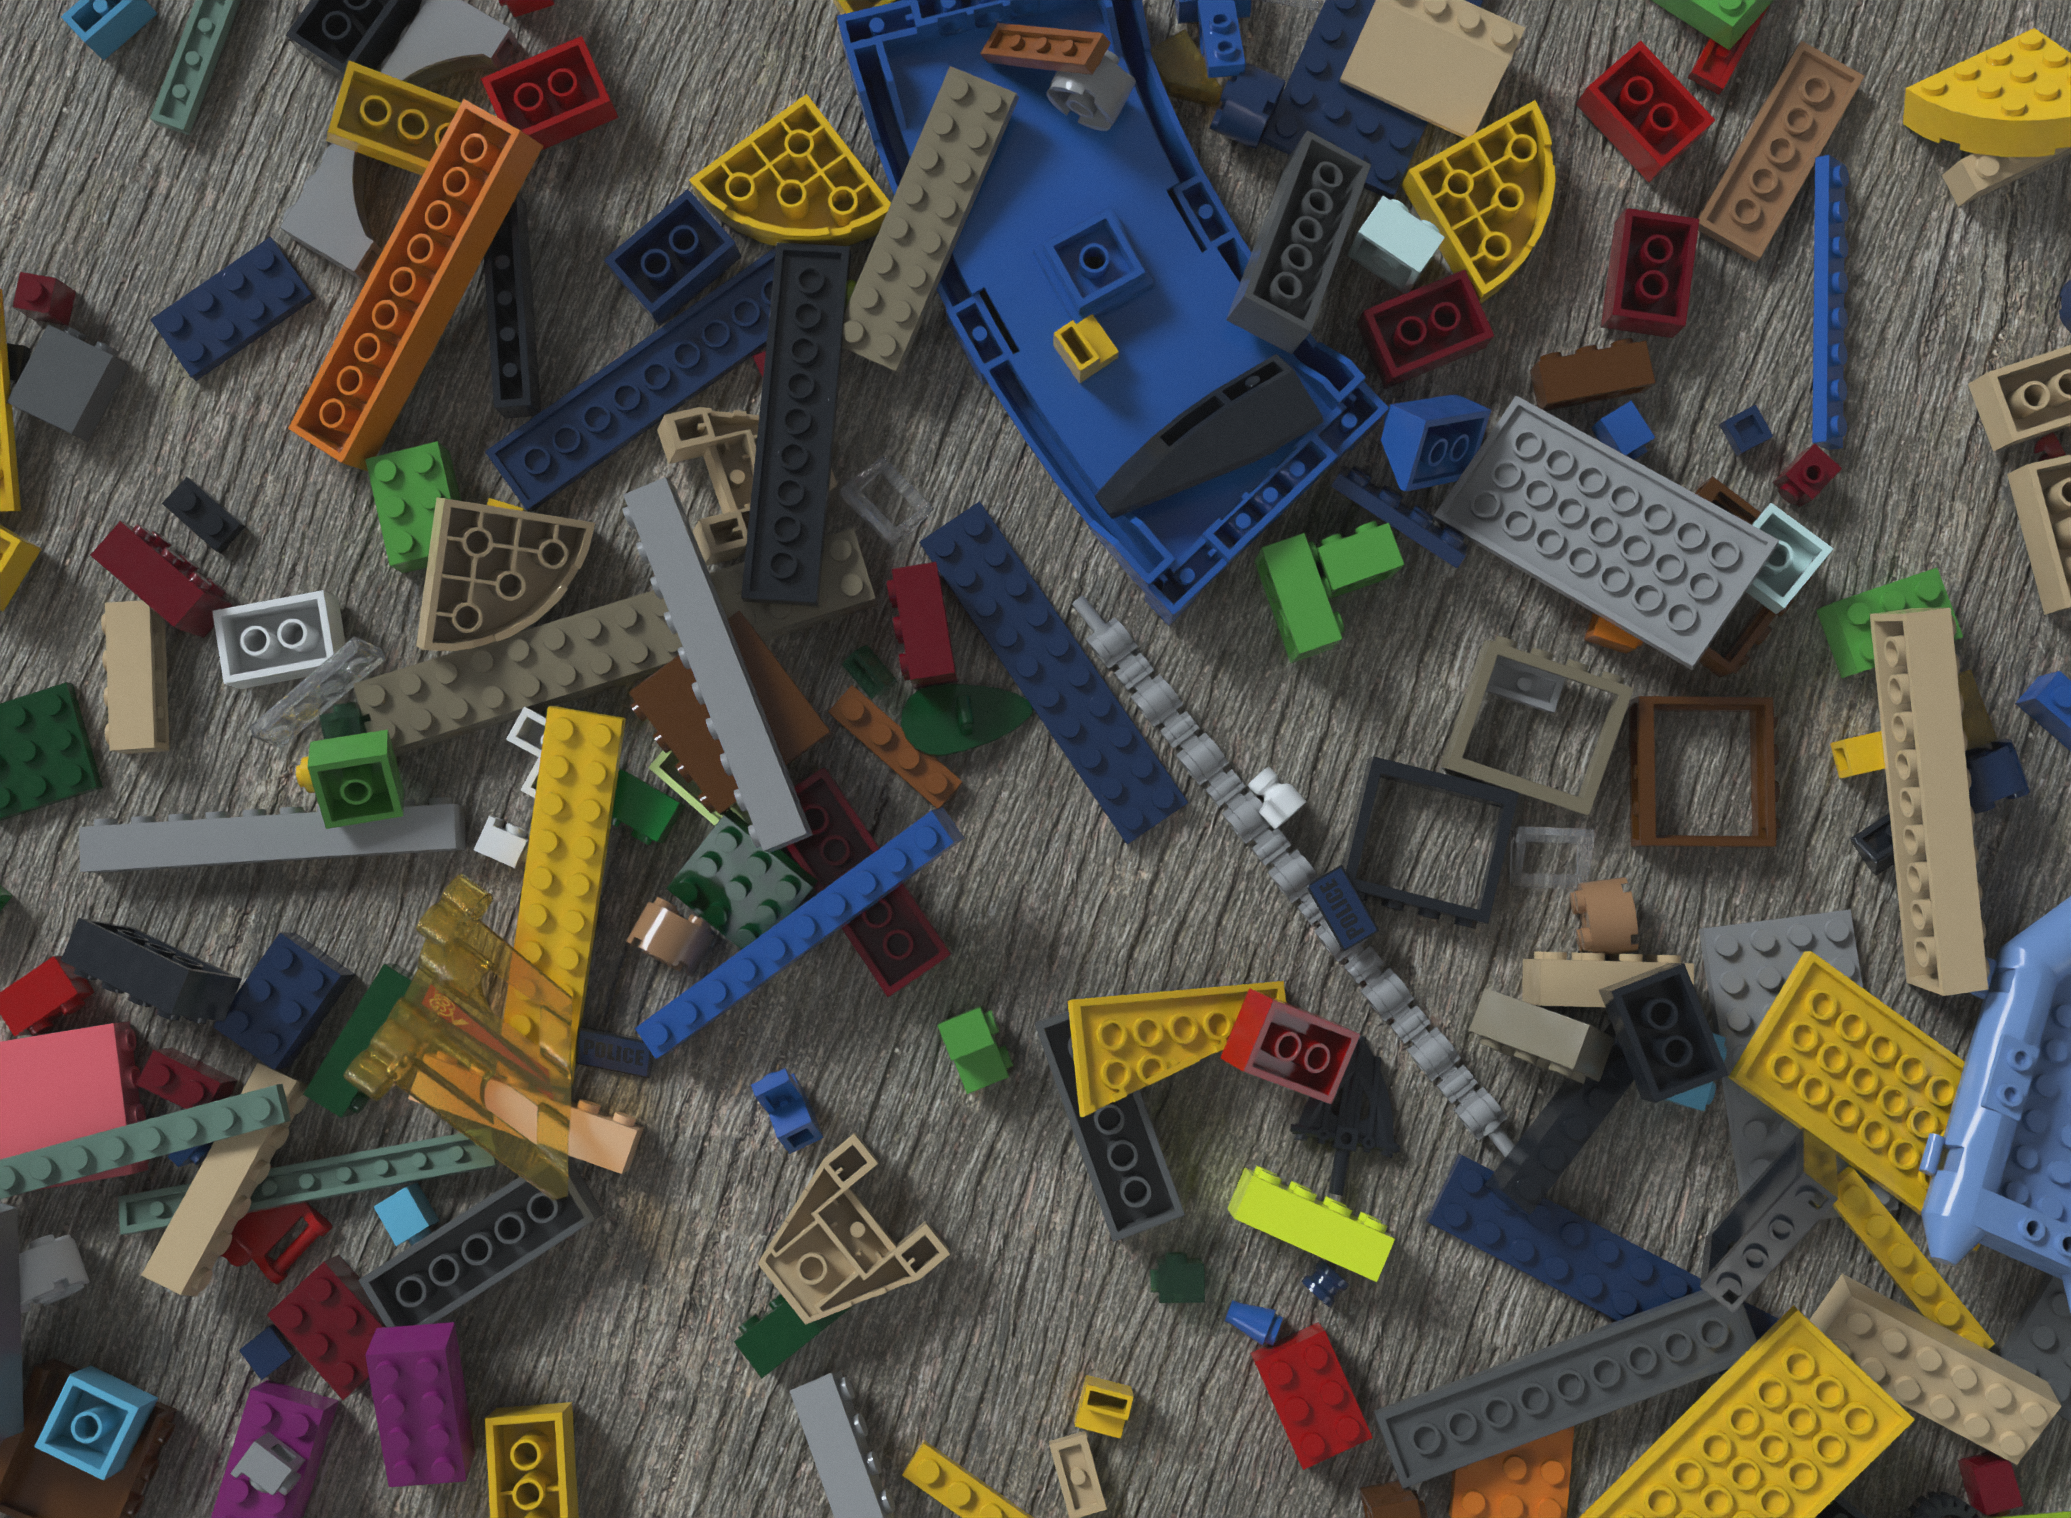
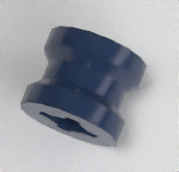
[1301,1259,1349,1308]

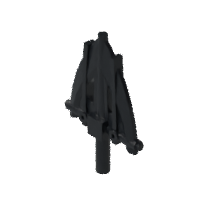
[1290,1036,1400,1196]

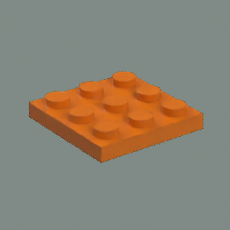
[1449,1426,1574,1518]

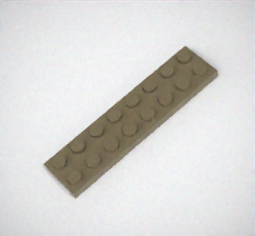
[842,66,1019,373]

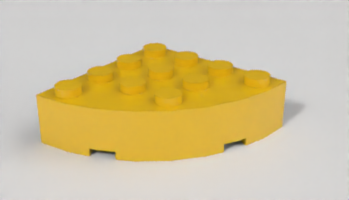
[1903,28,2071,157]
[689,94,891,246]
[1401,100,1556,304]

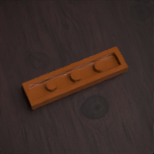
[980,23,1111,75]
[828,685,963,809]

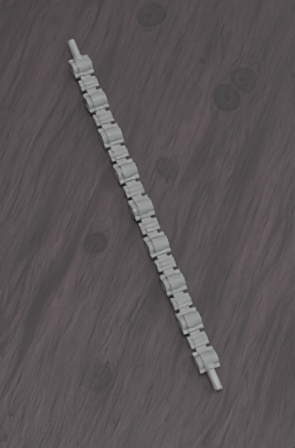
[1072,595,1515,1157]

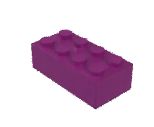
[365,1322,475,1487]
[211,1379,339,1518]

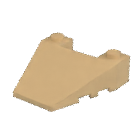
[657,407,837,566]
[757,1132,950,1325]

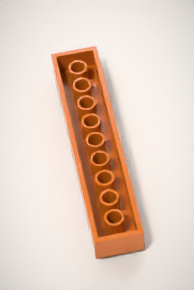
[288,99,543,471]

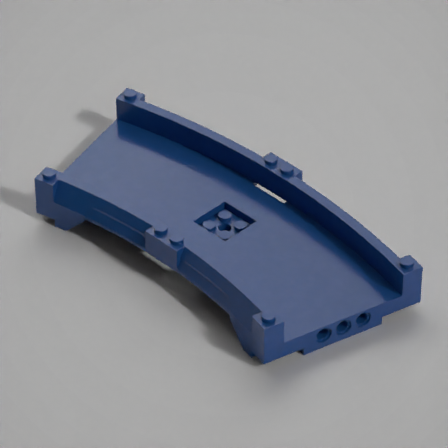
[836,0,1389,626]

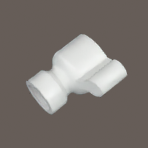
[1247,766,1307,829]

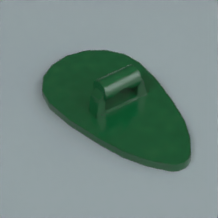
[901,684,1032,756]

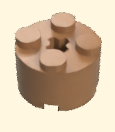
[1570,877,1639,956]
[626,897,714,977]

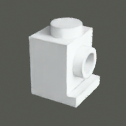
[474,816,529,869]

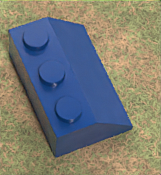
[1381,394,1491,492]

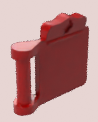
[220,1165,333,1285]

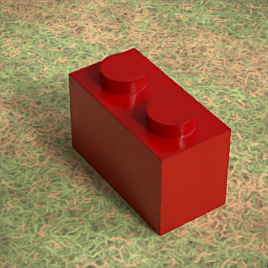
[0,956,95,1036]

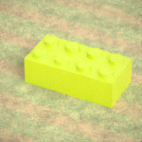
[1227,1165,1395,1282]

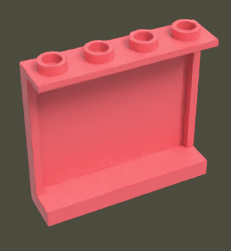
[0,1022,150,1191]

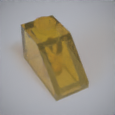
[1150,29,1223,107]

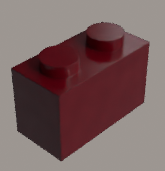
[136,1047,238,1109]

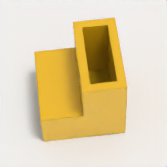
[1053,314,1119,384]
[1074,1375,1134,1439]

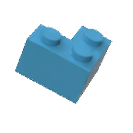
[61,0,158,60]

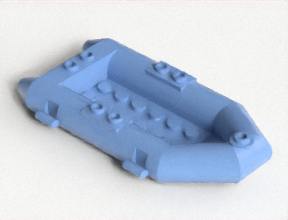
[1919,896,2071,1314]

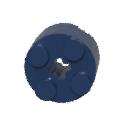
[1209,62,1286,149]
[1965,739,2030,814]

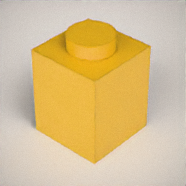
[1830,731,1886,779]

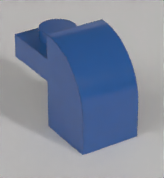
[751,1068,824,1154]

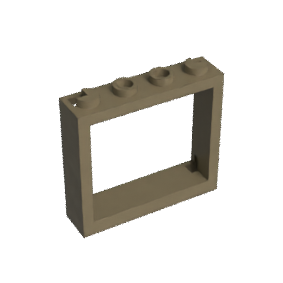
[1441,636,1634,816]

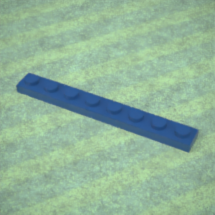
[1812,154,1849,450]

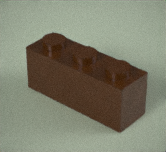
[1530,338,1656,411]

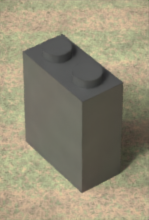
[7,324,129,442]

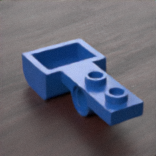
[1174,0,1251,78]

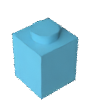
[374,1182,440,1246]

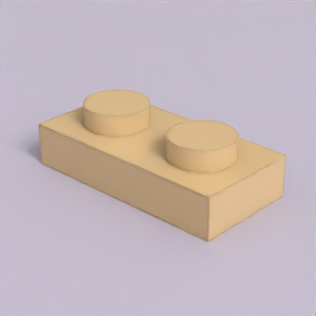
[1049,1431,1107,1518]

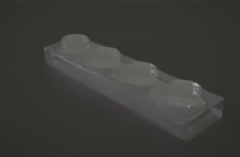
[249,636,386,748]

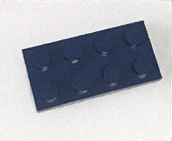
[150,236,316,381]
[1331,465,1467,568]

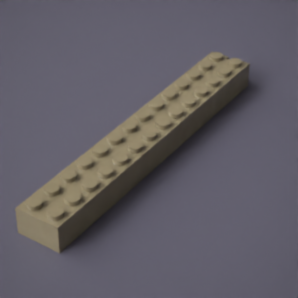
[353,528,879,756]

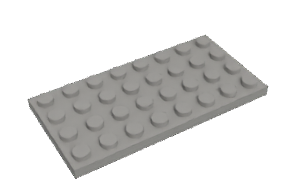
[1434,395,1779,670]
[1699,910,1899,1220]

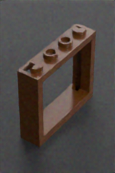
[1695,476,1812,678]
[1628,696,1781,848]

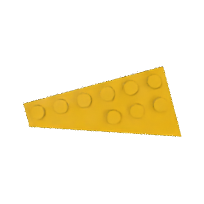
[1068,981,1286,1117]

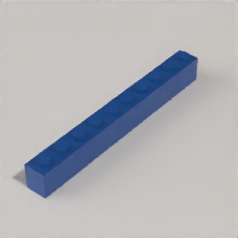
[635,807,965,1059]

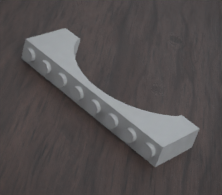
[280,0,519,283]

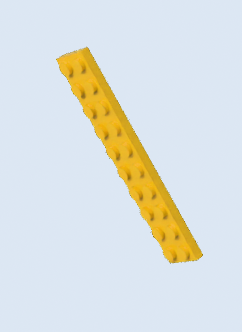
[496,706,626,1088]

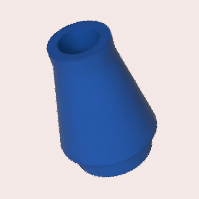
[1225,1300,1284,1346]

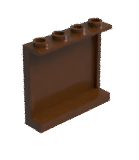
[628,611,833,816]
[0,1358,177,1518]

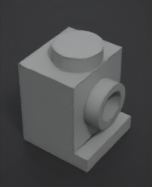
[230,1432,305,1496]

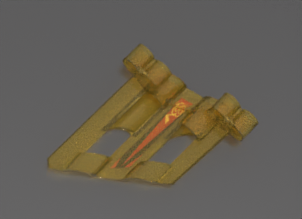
[343,873,572,1200]

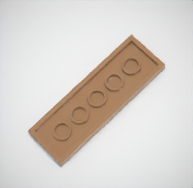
[1698,41,1865,263]

